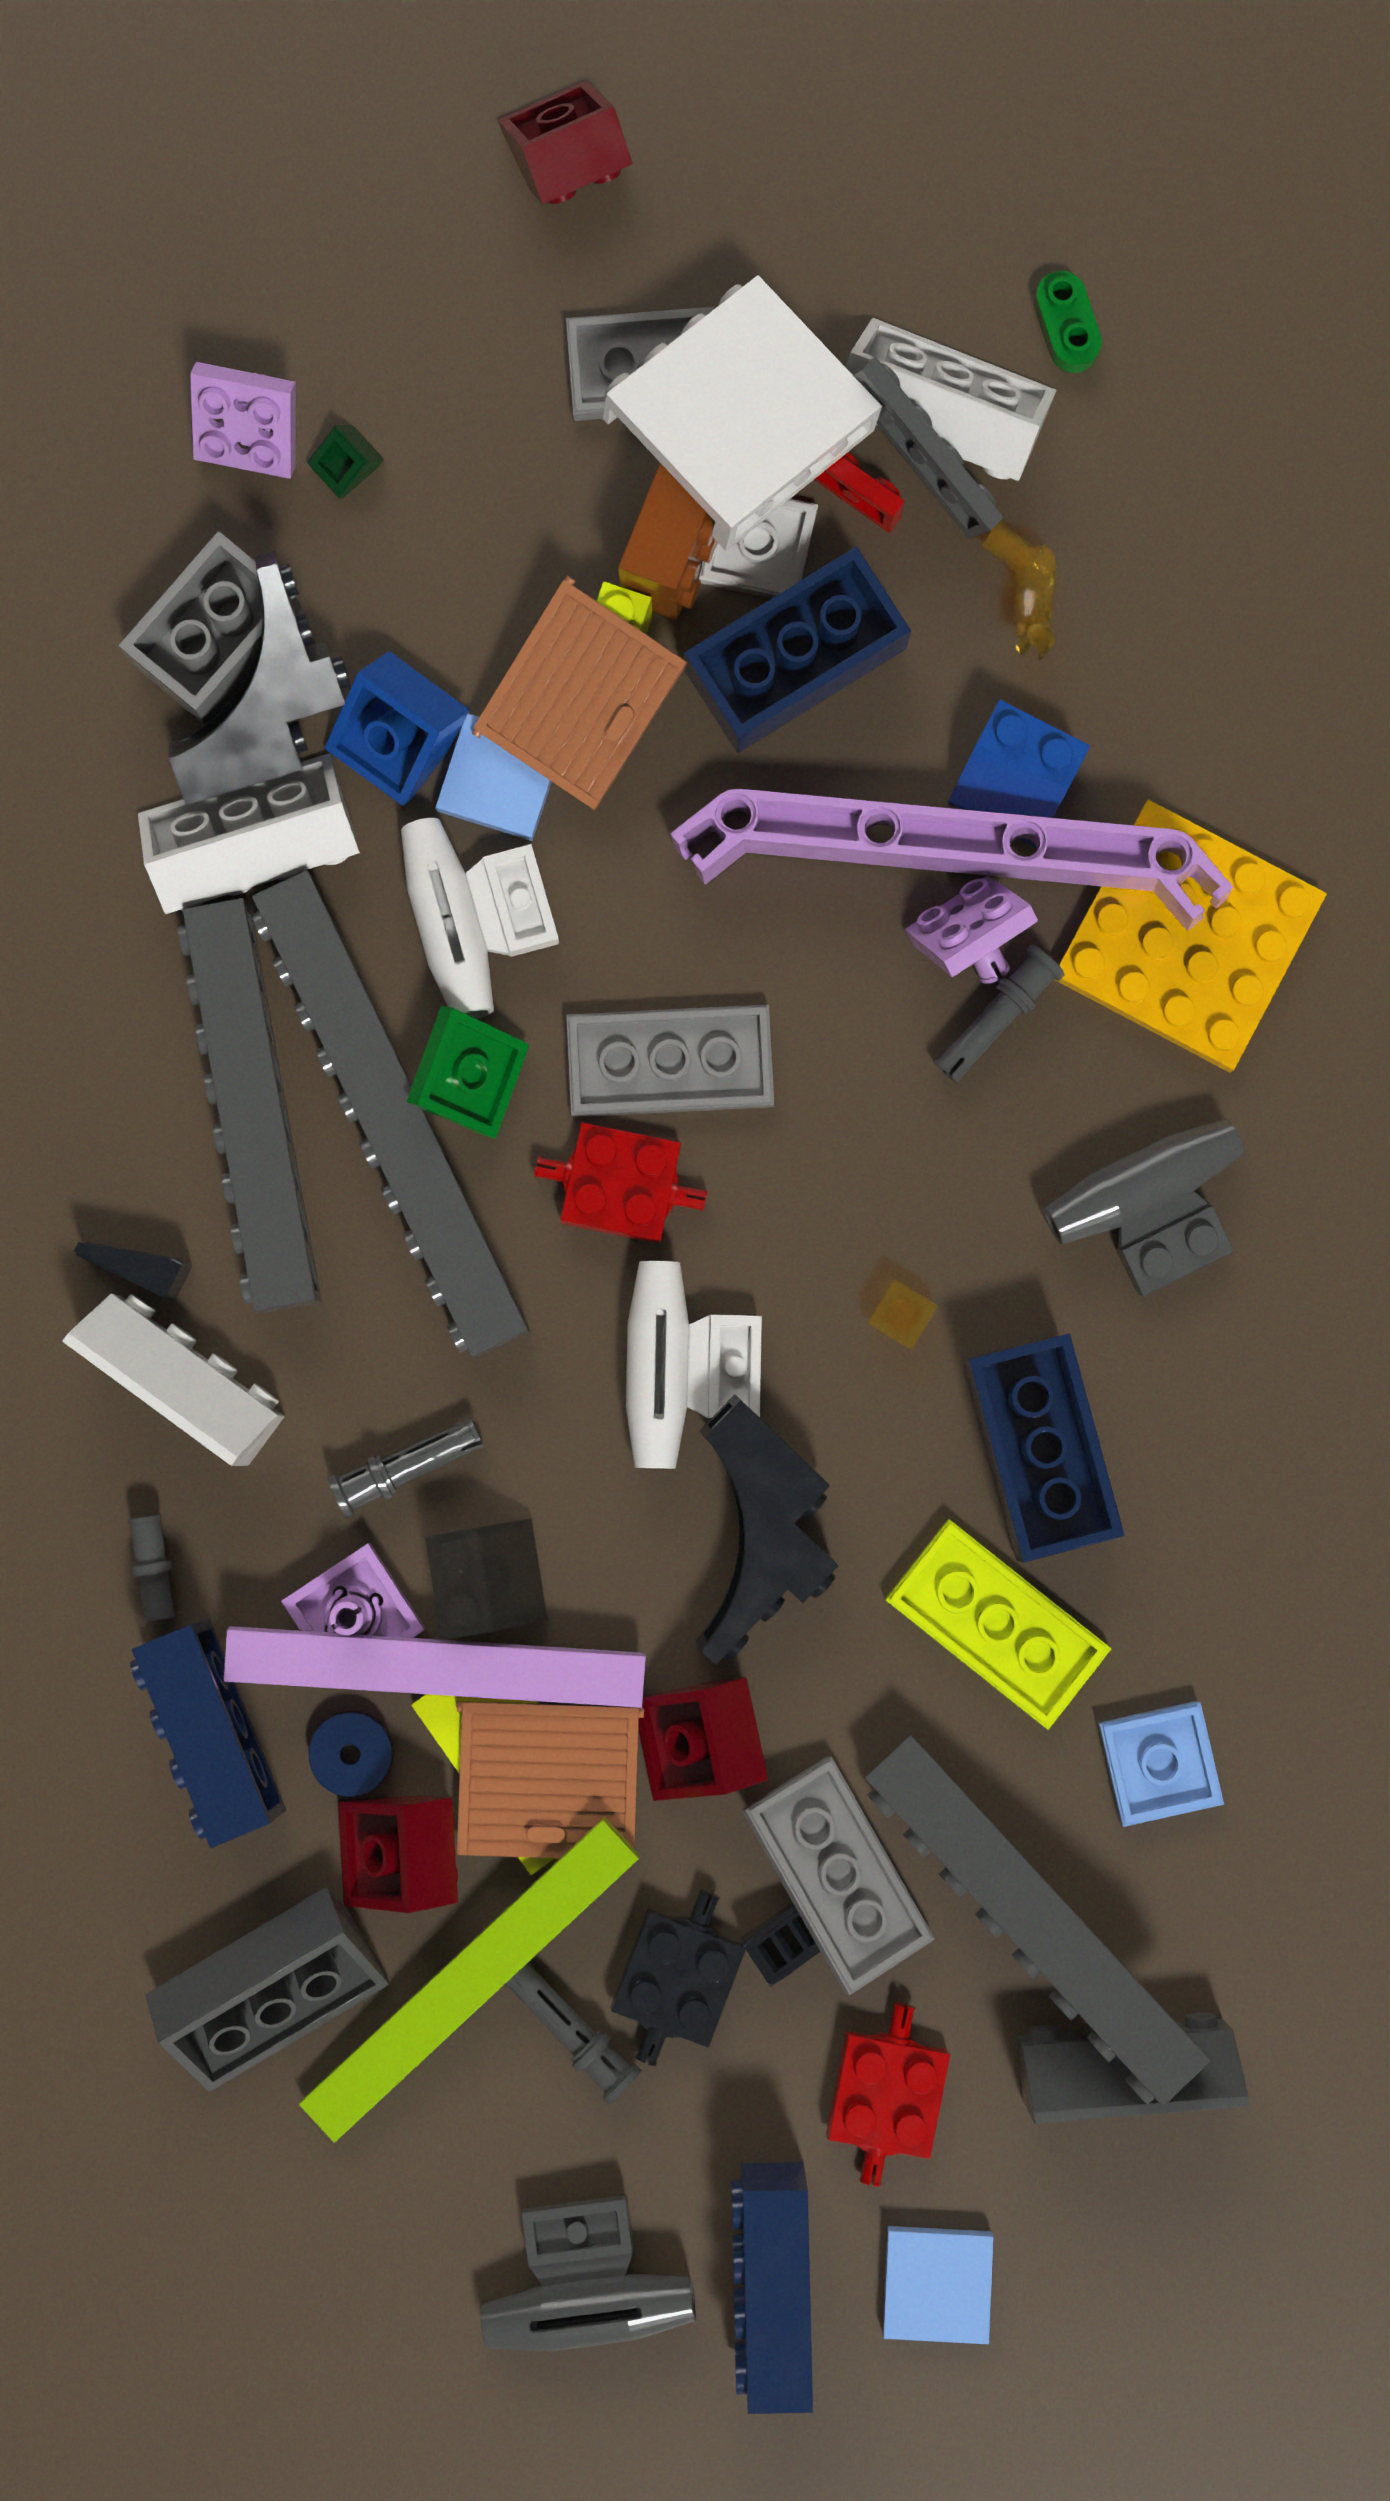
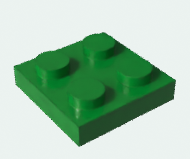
[406,1006,530,1139]

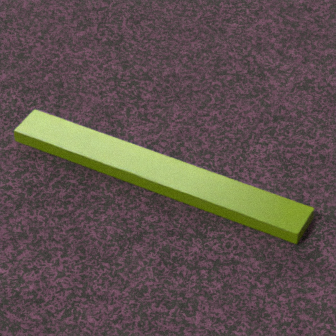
[299,1817,640,2143]

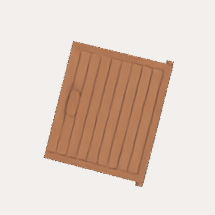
[472,575,688,810]
[457,1701,644,1858]

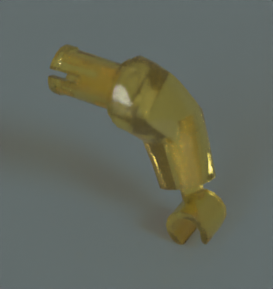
[981,520,1056,660]

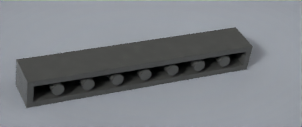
[178,898,322,1314]
[865,1735,1211,2107]

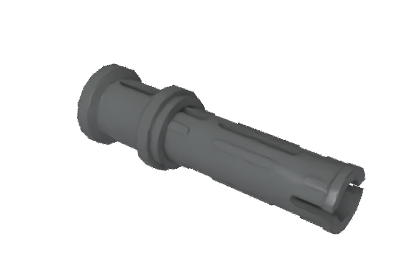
[934,944,1065,1084]
[327,1417,484,1519]
[504,1961,642,2104]

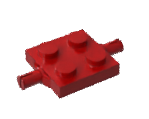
[534,1122,708,1244]
[825,2002,951,2187]

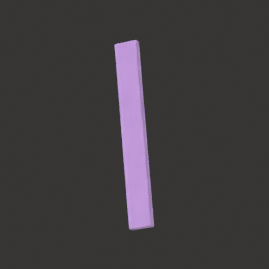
[224,1626,646,1708]

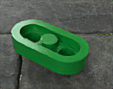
[1034,271,1102,373]

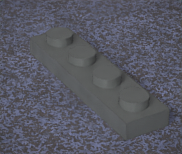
[851,357,1004,539]

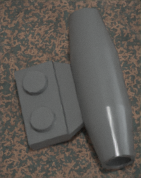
[1043,1119,1245,1297]
[481,2195,696,2352]

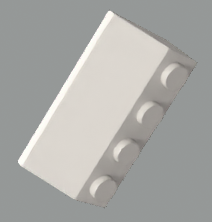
[846,318,1057,481]
[138,753,360,914]
[62,1293,285,1466]

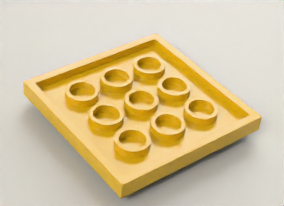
[1055,799,1327,1073]

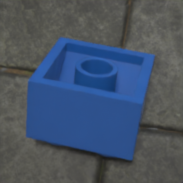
[324,651,470,807]
[948,699,1090,849]

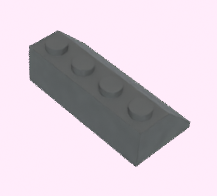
[145,1887,390,2092]
[1016,2012,1250,2124]

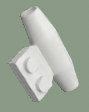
[401,818,559,1019]
[626,1261,762,1469]

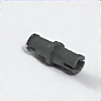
[128,1514,176,1622]

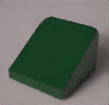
[306,425,384,499]

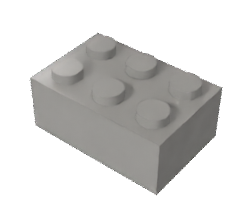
[118,531,304,724]

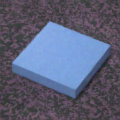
[435,714,552,841]
[1097,1701,1224,1827]
[882,2226,994,2344]

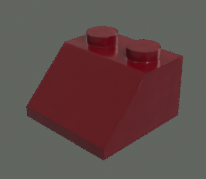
[498,80,633,205]
[638,1677,768,1801]
[338,1795,458,1913]

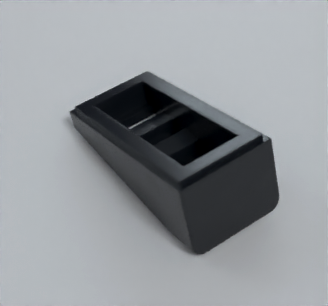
[74,1242,192,1301]
[741,1902,820,1987]

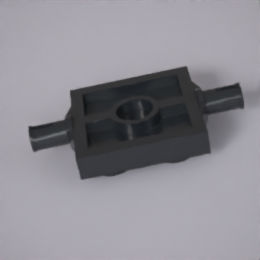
[610,1889,746,2066]

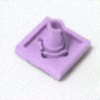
[190,362,296,479]
[905,876,1038,984]
[281,1543,426,1638]

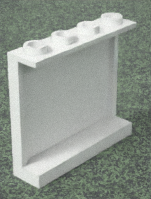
[603,275,882,551]

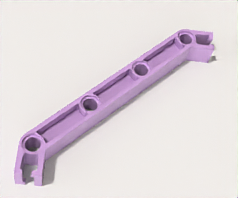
[670,789,1233,931]

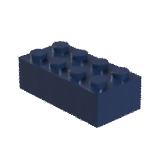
[684,546,911,754]
[963,1333,1125,1563]
[130,1618,286,1849]
[731,2162,813,2414]

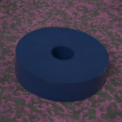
[309,1711,394,1797]

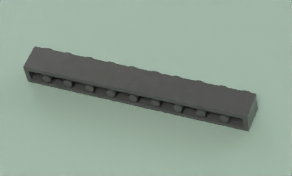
[251,870,530,1359]

